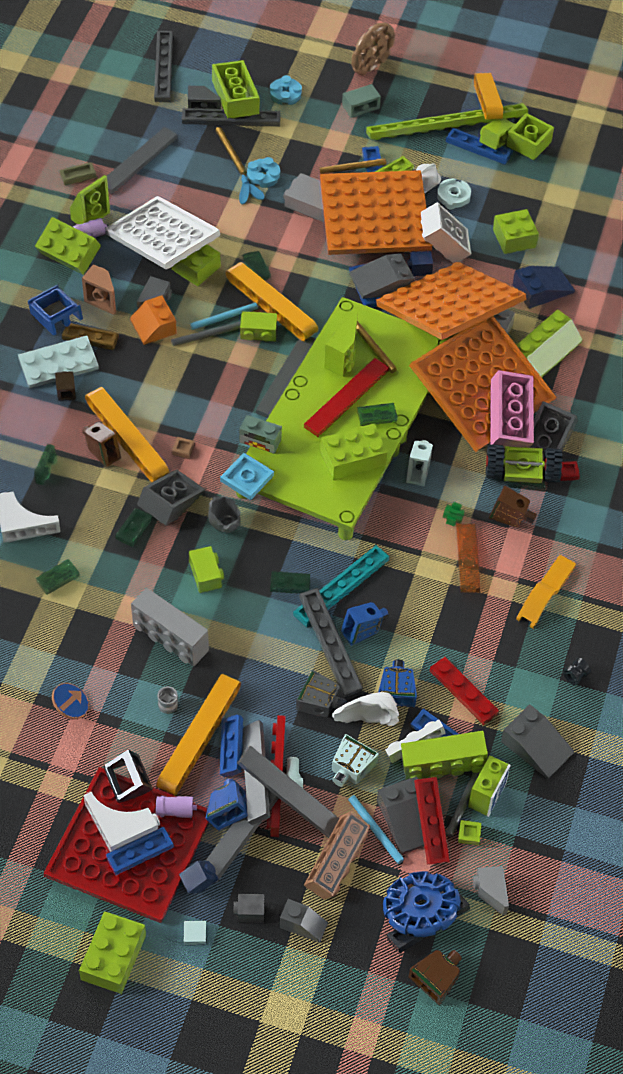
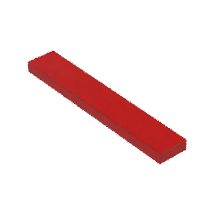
[304,358,389,437]

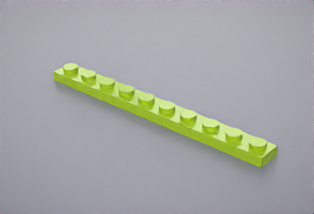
[366,103,528,140]

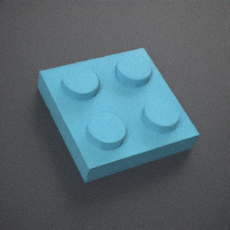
[220,453,274,501]

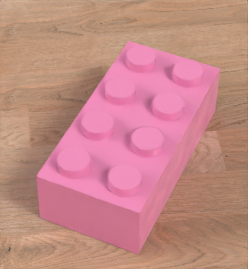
[491,370,534,449]

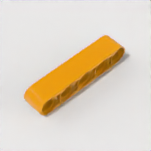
[474,73,503,120]

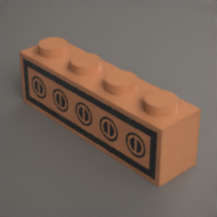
[304,811,370,900]

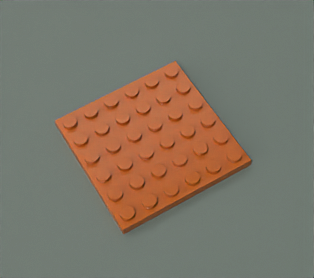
[320,170,432,255]
[376,262,527,340]
[409,316,557,452]

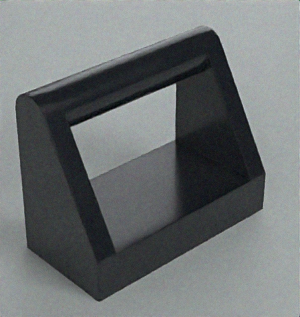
[103,750,153,803]

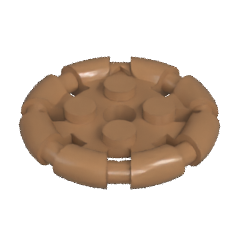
[351,22,395,75]

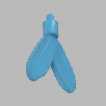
[239,175,265,205]

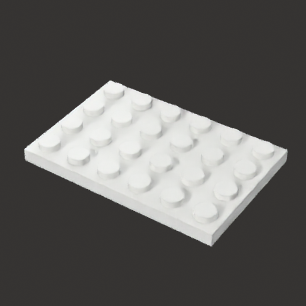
[105,196,221,269]

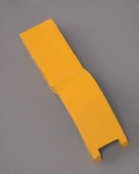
[516,554,576,629]

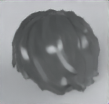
[208,496,241,533]

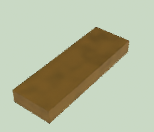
[62,323,119,350]

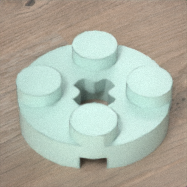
[437,178,471,210]

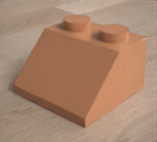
[82,264,116,315]

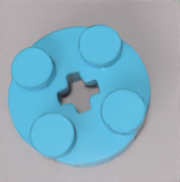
[270,75,302,105]
[247,157,280,188]

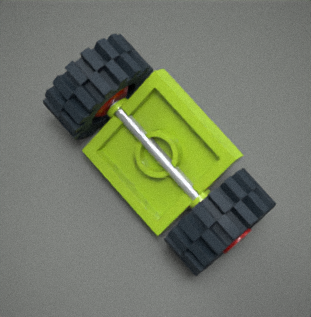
[486,444,562,483]

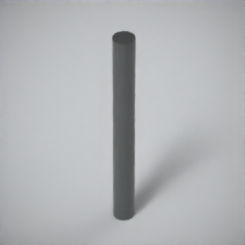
[171,322,240,346]
[445,772,480,838]

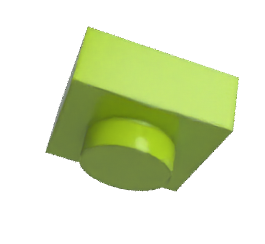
[458,820,482,846]

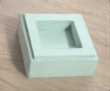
[184,921,206,945]

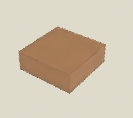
[171,437,195,459]

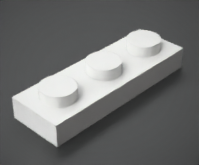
[385,720,446,763]

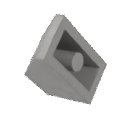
[473,866,509,915]

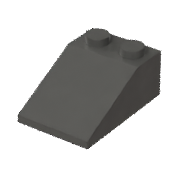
[349,254,414,299]
[530,401,578,461]
[137,469,205,525]
[501,704,574,779]
[377,776,424,854]

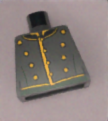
[296,670,347,717]

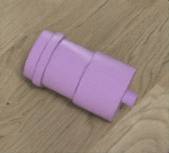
[73,218,107,238]
[156,796,197,818]

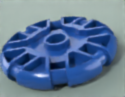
[383,871,461,937]

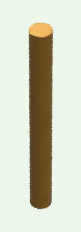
[215,127,247,176]
[320,158,387,174]
[357,320,397,373]

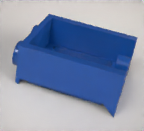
[28,285,83,336]

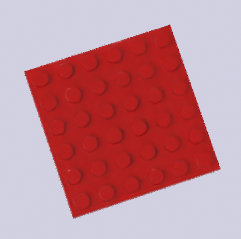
[43,767,209,923]

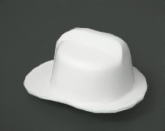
[416,163,441,193]

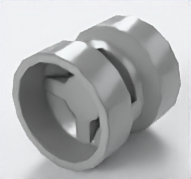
[157,686,178,714]

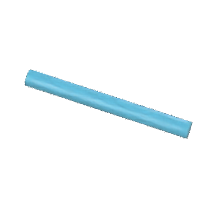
[190,302,258,330]
[348,795,404,864]

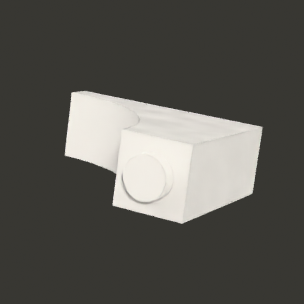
[0,492,60,543]
[84,792,160,852]

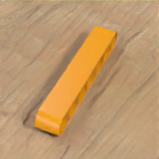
[225,262,319,341]
[85,387,170,483]
[156,674,241,796]

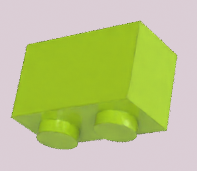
[479,118,515,150]
[240,311,277,341]
[189,546,224,593]

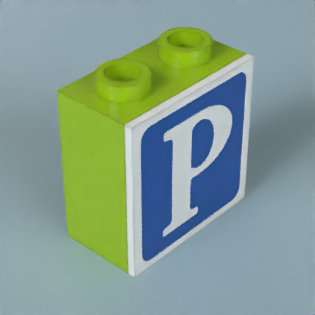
[468,756,511,817]

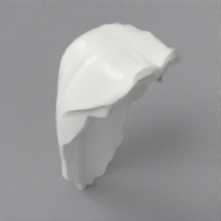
[332,692,399,726]

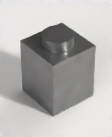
[234,894,264,923]

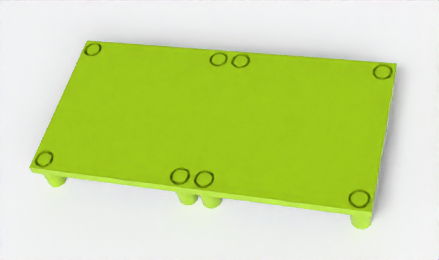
[236,297,451,540]

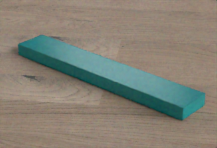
[293,545,390,627]

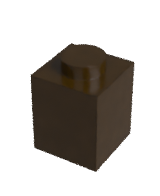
[55,371,76,401]

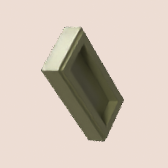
[59,162,97,186]

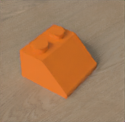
[130,295,177,345]

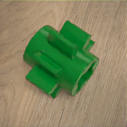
[443,502,465,526]

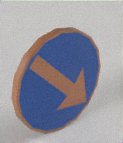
[52,683,89,719]

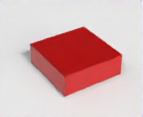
[560,461,580,481]

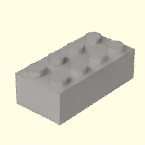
[131,588,209,667]

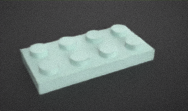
[18,336,99,389]

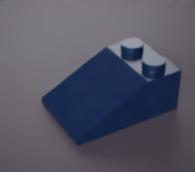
[512,266,575,309]

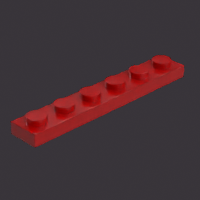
[267,715,286,837]

